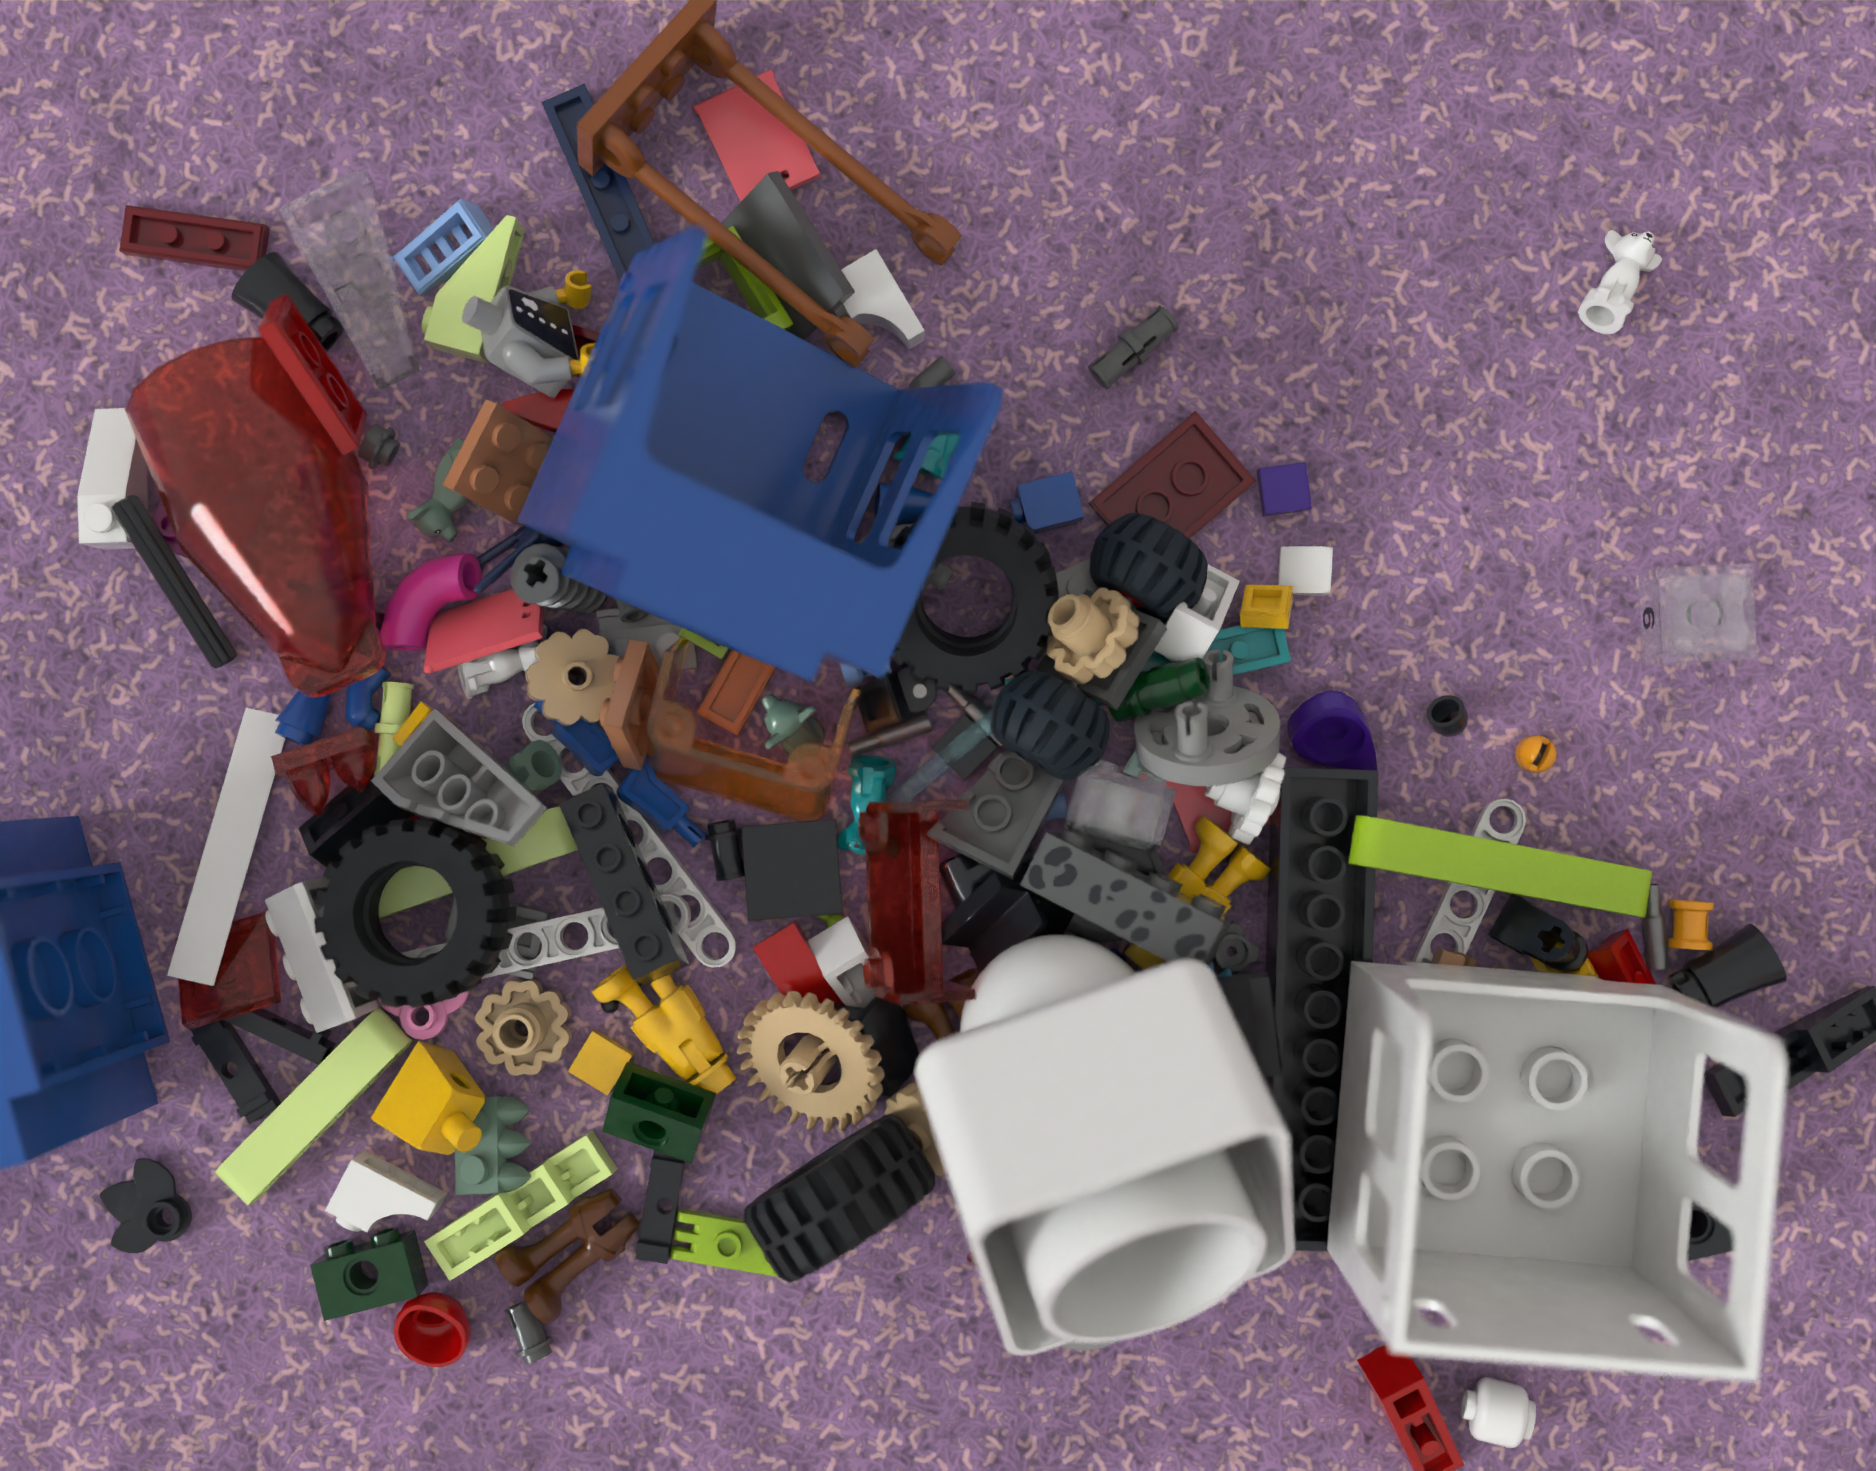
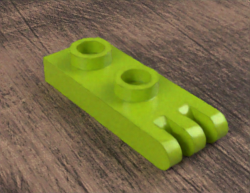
[670,1209,778,1277]

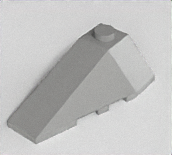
[371,708,547,846]

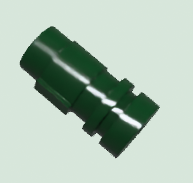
[1108,657,1210,723]

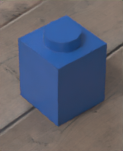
[1009,471,1084,534]

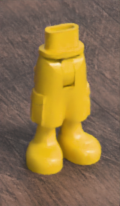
[1125,815,1272,970]
[591,964,736,1094]

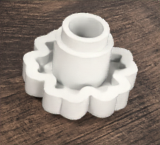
[1205,753,1286,845]

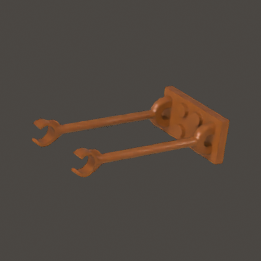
[577,0,962,368]

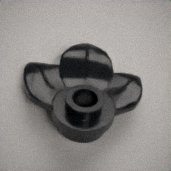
[100,1158,192,1253]

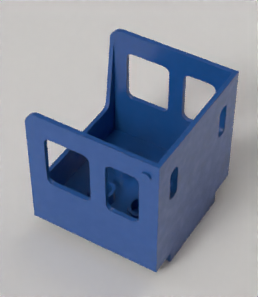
[517,225,1003,682]
[0,816,170,1170]

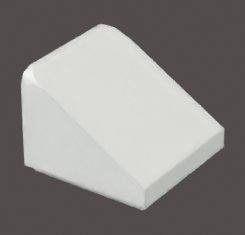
[1277,546,1333,596]

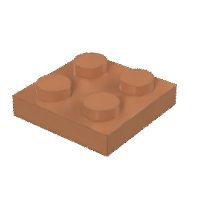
[442,399,554,527]
[600,639,667,770]

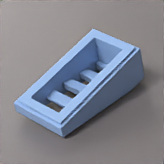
[394,199,494,296]

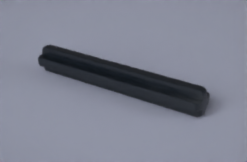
[111,495,236,668]

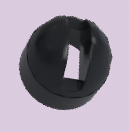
[1427,695,1468,737]

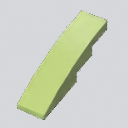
[424,1130,618,1281]

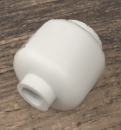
[1461,1377,1536,1448]

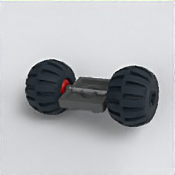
[991,512,1208,781]

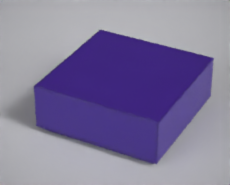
[1257,462,1312,516]

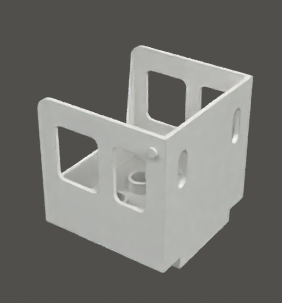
[1327,961,1786,1382]

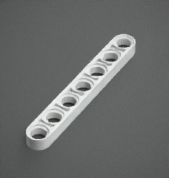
[522,703,738,968]
[1411,799,1526,963]
[402,894,691,979]

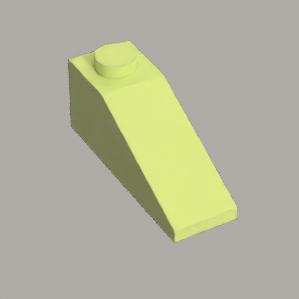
[422,215,525,364]

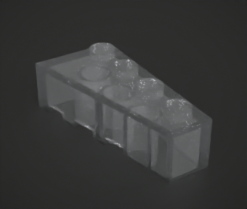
[278,166,422,391]

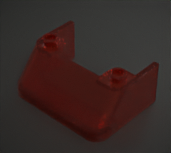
[858,798,976,1005]

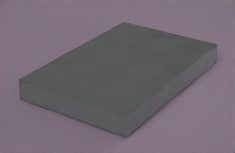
[721,171,855,340]

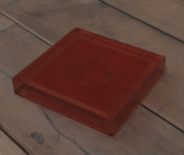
[175,911,281,1030]

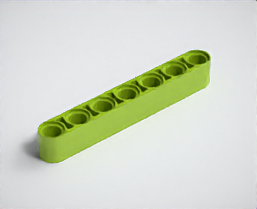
[1348,815,1653,918]

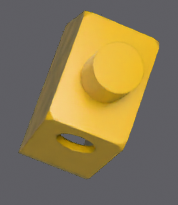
[371,1041,485,1155]

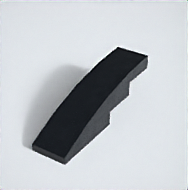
[1703,986,1876,1117]

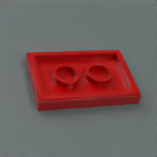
[258,294,367,456]

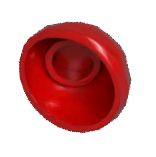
[394,1292,472,1367]

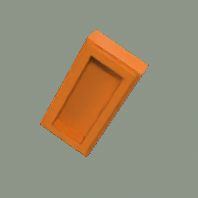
[697,650,776,736]

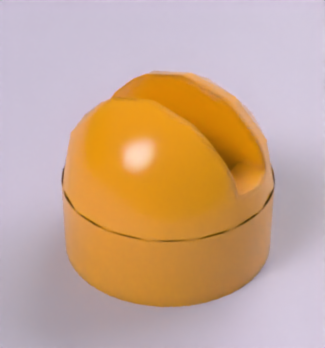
[1515,735,1557,773]

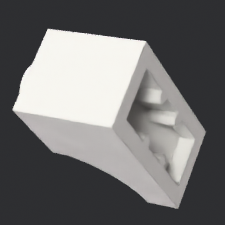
[834,249,925,350]
[808,916,903,1009]
[325,1150,447,1232]

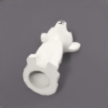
[1578,230,1662,334]
[457,625,547,699]

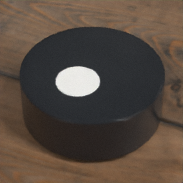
[897,666,937,713]

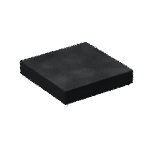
[742,819,843,921]

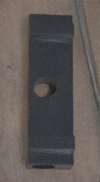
[216,991,336,1065]
[189,1011,281,1124]
[635,1150,686,1264]

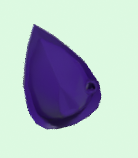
[1287,690,1377,770]

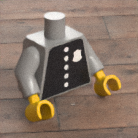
[462,270,595,398]

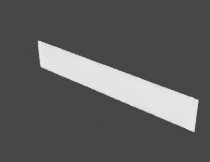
[167,708,285,986]

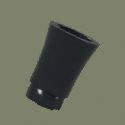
[231,252,344,352]
[1668,923,1787,1009]

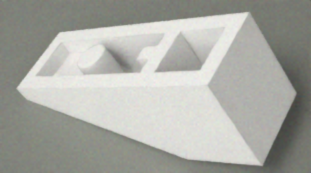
[77,407,148,550]

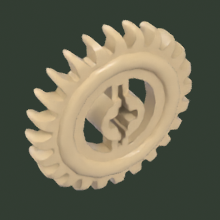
[736,991,885,1133]

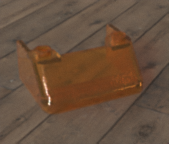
[647,638,862,821]

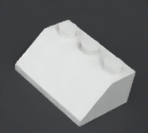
[265,877,382,1033]

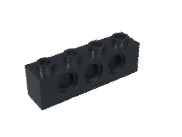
[559,783,690,985]

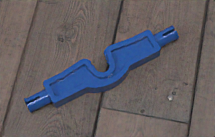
[533,701,707,848]

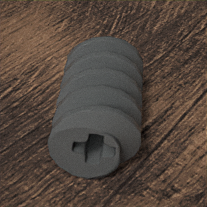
[511,544,608,614]

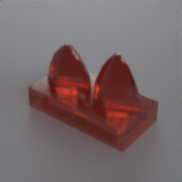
[271,727,379,816]

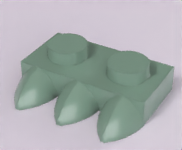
[455,1096,531,1195]

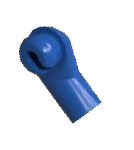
[345,659,391,732]

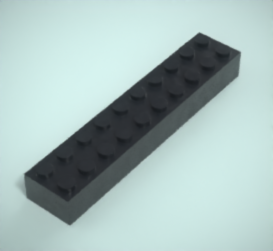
[1263,768,1378,1251]

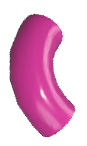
[379,553,482,652]

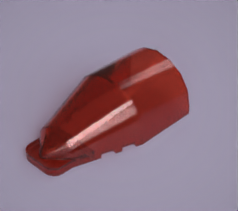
[125,337,386,698]

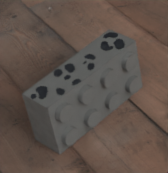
[1020,828,1233,967]

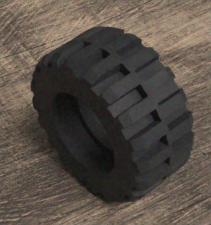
[891,502,1059,694]
[314,819,517,1008]
[744,1114,935,1283]

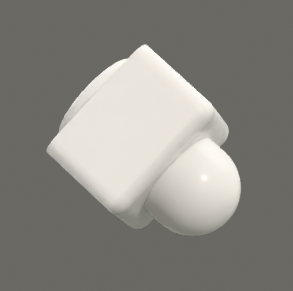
[916,934,1295,1355]

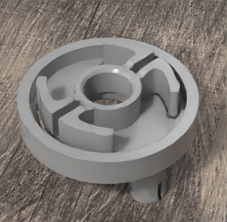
[1134,649,1280,786]

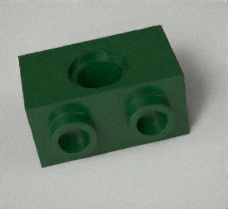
[602,1062,716,1163]
[310,1227,429,1321]

